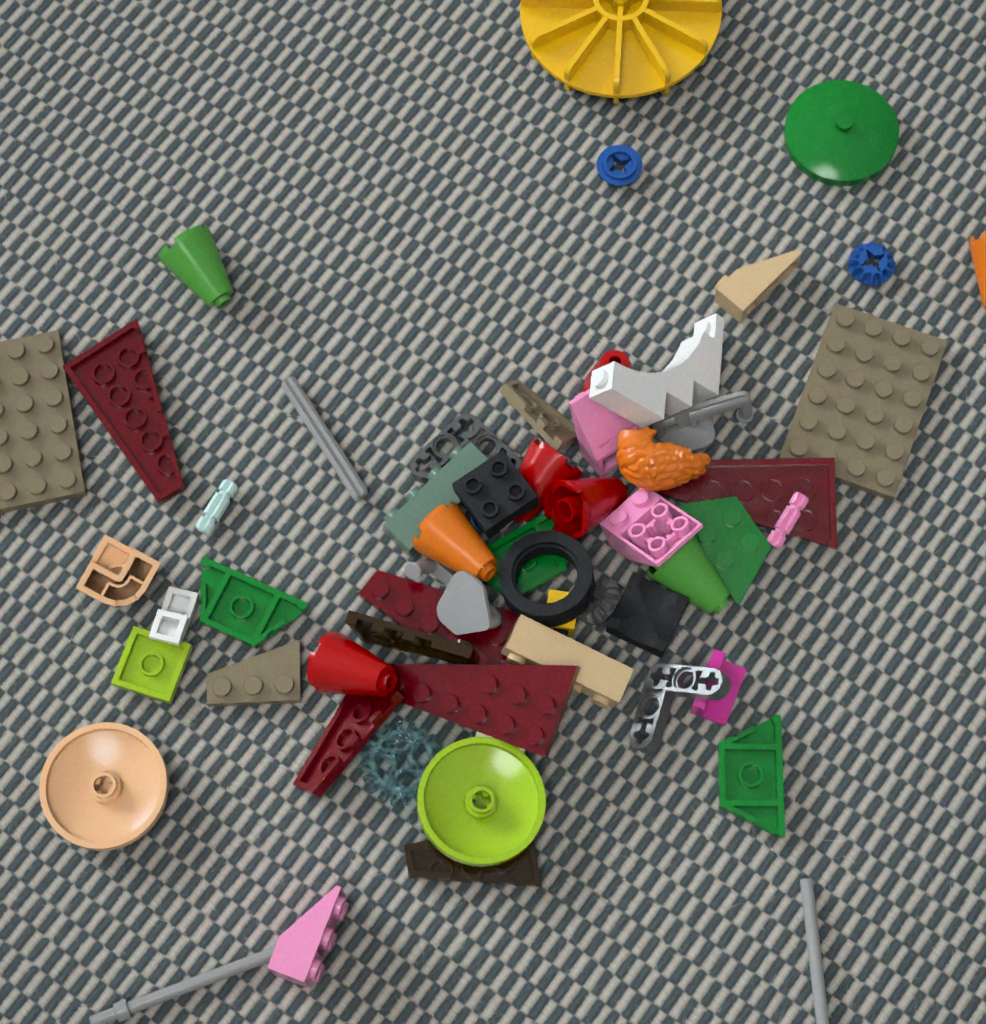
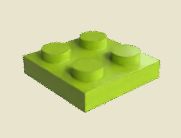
[111,626,193,705]

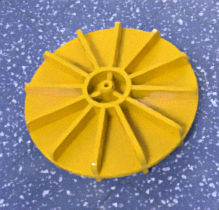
[520,0,722,104]

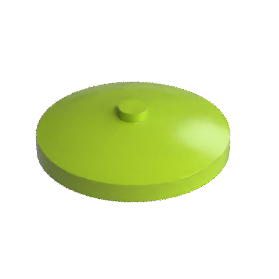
[417,737,546,867]

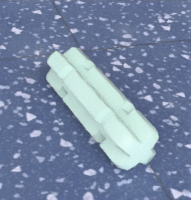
[196,479,238,535]

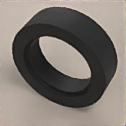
[499,531,595,627]

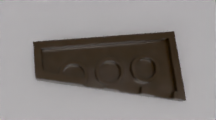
[345,610,480,664]
[404,840,542,887]

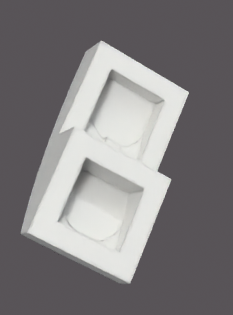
[149,586,200,646]

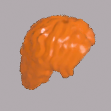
[616,426,711,492]

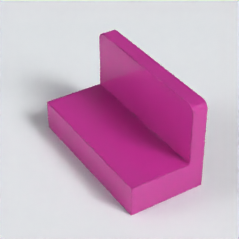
[690,649,746,726]

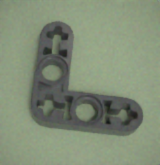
[410,413,521,483]
[629,663,731,754]

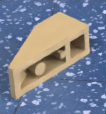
[714,249,802,323]

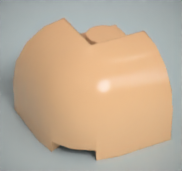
[75,535,161,607]

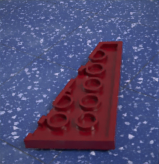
[62,319,185,506]
[654,458,837,550]
[359,570,562,665]
[389,664,581,758]

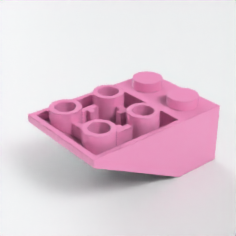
[568,389,646,477]
[599,488,704,568]
[267,885,349,989]

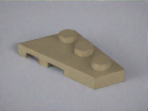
[500,379,578,451]
[207,640,302,707]

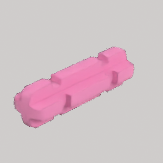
[767,492,809,549]

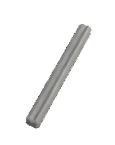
[281,376,368,501]

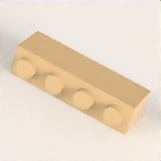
[501,614,634,708]

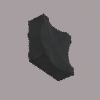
[452,450,539,539]
[606,572,689,658]

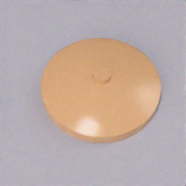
[39,722,169,851]

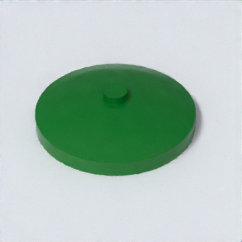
[784,80,899,186]

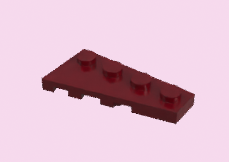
[293,690,405,798]

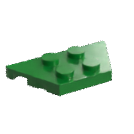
[675,497,772,605]
[482,513,567,596]
[200,556,309,649]
[717,715,785,838]

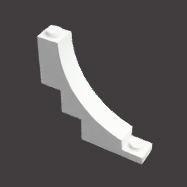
[589,313,724,428]

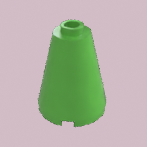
[158,225,234,309]
[645,535,730,614]

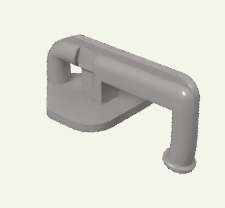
[651,391,753,453]
[404,559,502,635]

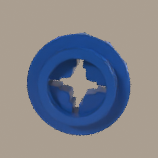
[596,145,642,189]
[848,241,896,286]

